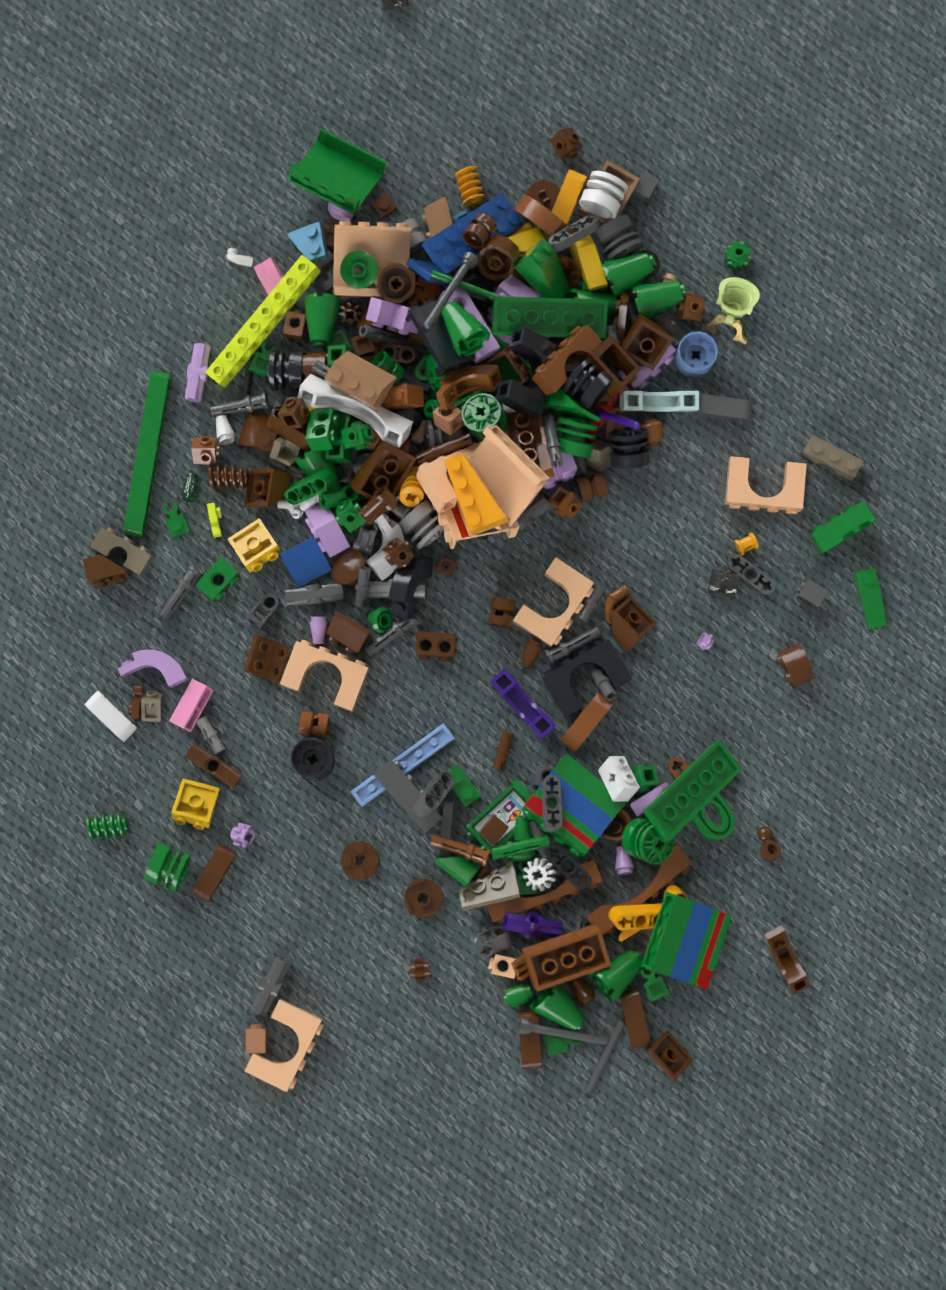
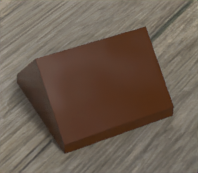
[645,1030,694,1082]

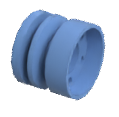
[675,331,718,378]

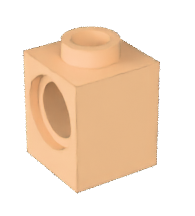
[488,954,516,979]

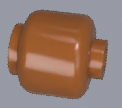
[640,418,664,447]

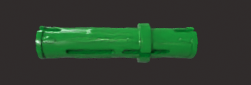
[490,834,550,860]

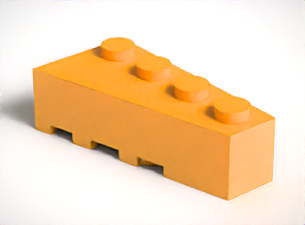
[444,453,511,535]

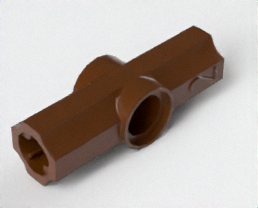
[185,743,243,789]

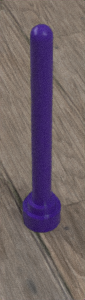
[592,408,641,429]

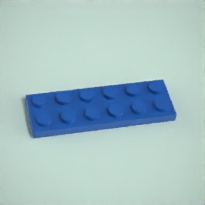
[421,192,523,275]

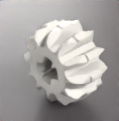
[523,858,556,891]

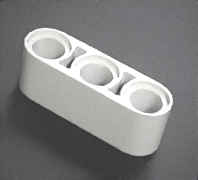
[84,690,137,742]

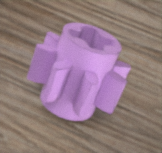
[230,823,254,848]

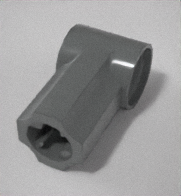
[353,522,378,557]

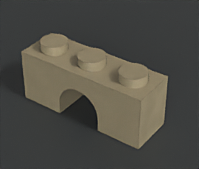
[801,435,863,482]
[90,527,154,577]

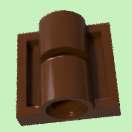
[244,635,290,683]

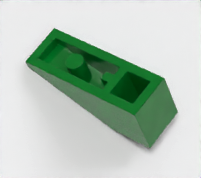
[852,568,887,630]

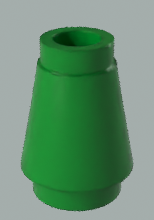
[514,815,533,842]

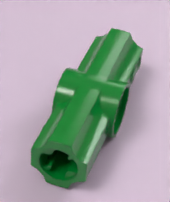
[319,485,371,510]

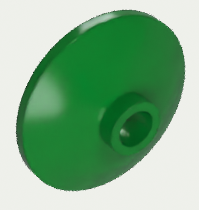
[340,250,378,289]

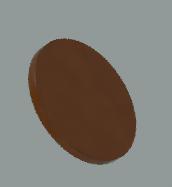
[526,181,560,212]

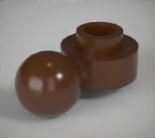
[757,827,781,862]

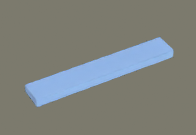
[350,723,455,807]

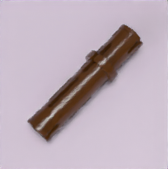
[415,432,473,465]

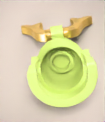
[702,277,760,344]

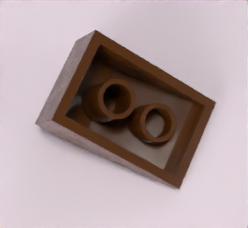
[350,441,417,499]

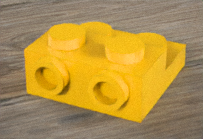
[228,518,281,573]
[171,779,220,830]

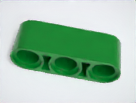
[284,469,335,505]

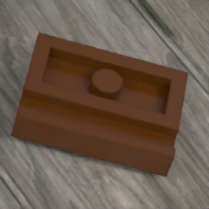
[614,293,629,340]

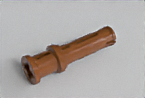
[430,834,490,866]

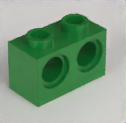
[305,408,340,452]

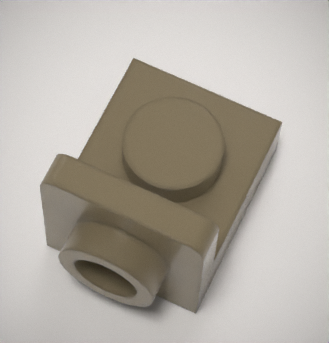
[141,691,163,722]

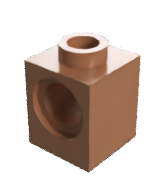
[283,310,307,341]
[433,405,464,435]
[246,1024,267,1053]

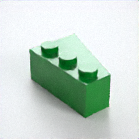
[809,500,876,555]

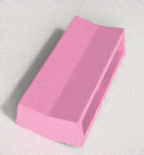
[254,257,284,295]
[169,679,214,732]

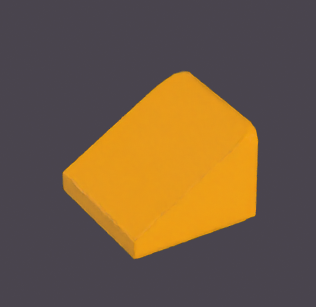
[617,929,640,942]

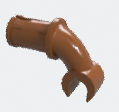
[604,584,631,624]

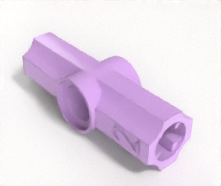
[185,343,211,402]

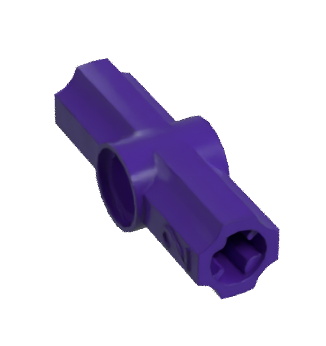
[502,913,563,939]

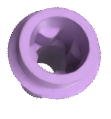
[309,616,328,644]
[615,846,634,875]

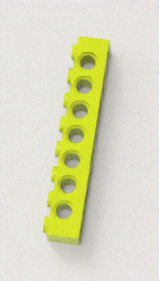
[205,255,321,388]

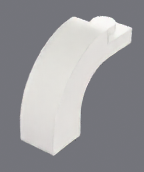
[367,512,404,581]

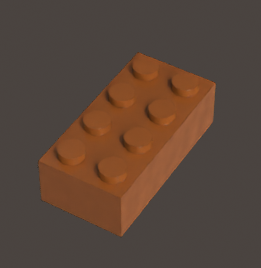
[503,408,555,478]
[522,924,611,991]

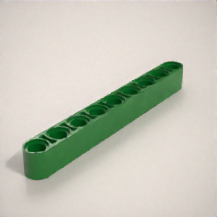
[123,371,171,538]

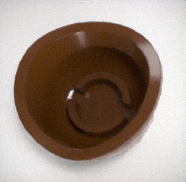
[601,809,631,841]

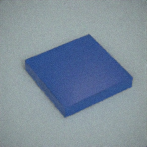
[406,258,454,286]
[280,536,332,588]

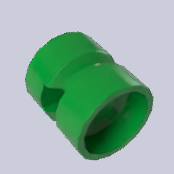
[370,351,404,386]

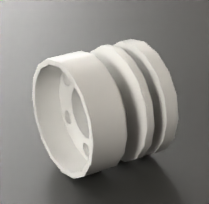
[579,171,628,219]

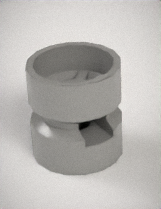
[402,218,427,254]

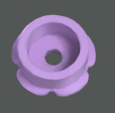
[697,633,714,651]

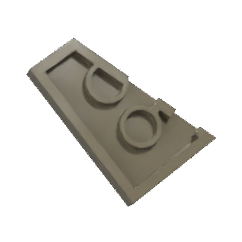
[459,860,520,911]

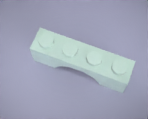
[619,391,699,412]

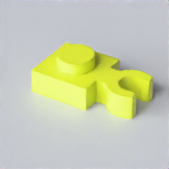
[207,503,222,538]

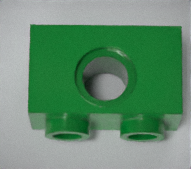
[196,557,240,602]

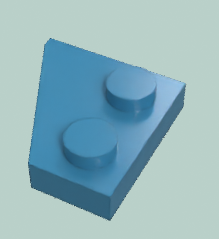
[288,221,328,263]

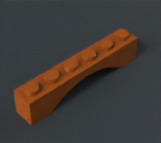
[586,845,692,936]
[487,859,602,924]

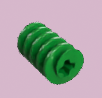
[86,812,128,839]

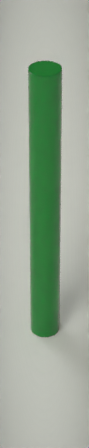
[430,270,501,301]

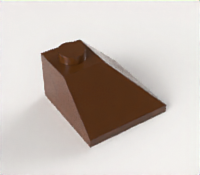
[237,411,280,454]
[244,469,291,507]
[611,596,657,652]

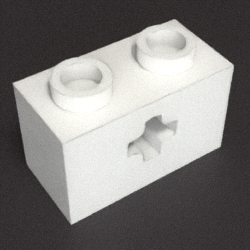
[598,756,640,802]

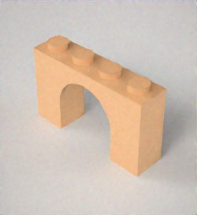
[415,442,481,513]
[725,456,807,514]
[513,558,594,648]
[280,640,369,712]
[245,999,324,1092]

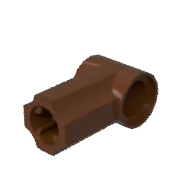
[358,486,398,525]

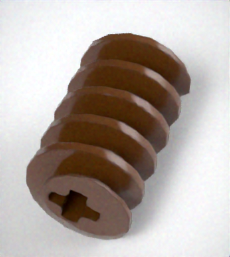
[208,464,249,490]

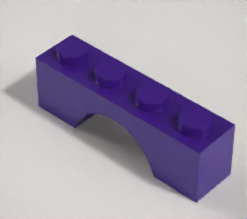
[490,669,556,740]

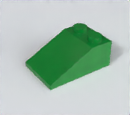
[514,238,569,298]
[544,385,601,422]

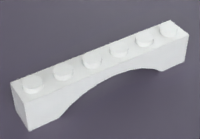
[297,374,413,448]

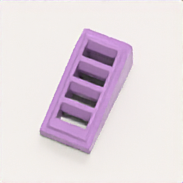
[630,782,669,817]

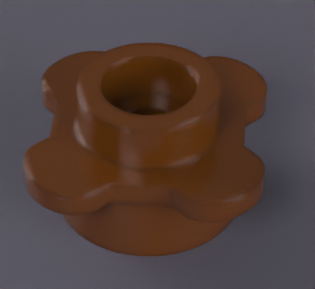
[435,556,457,578]

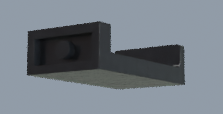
[405,299,476,378]

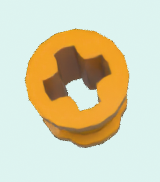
[734,533,759,556]

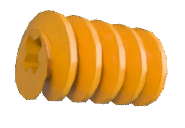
[455,166,486,209]
[399,466,425,507]

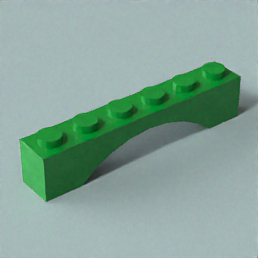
[325,345,354,464]

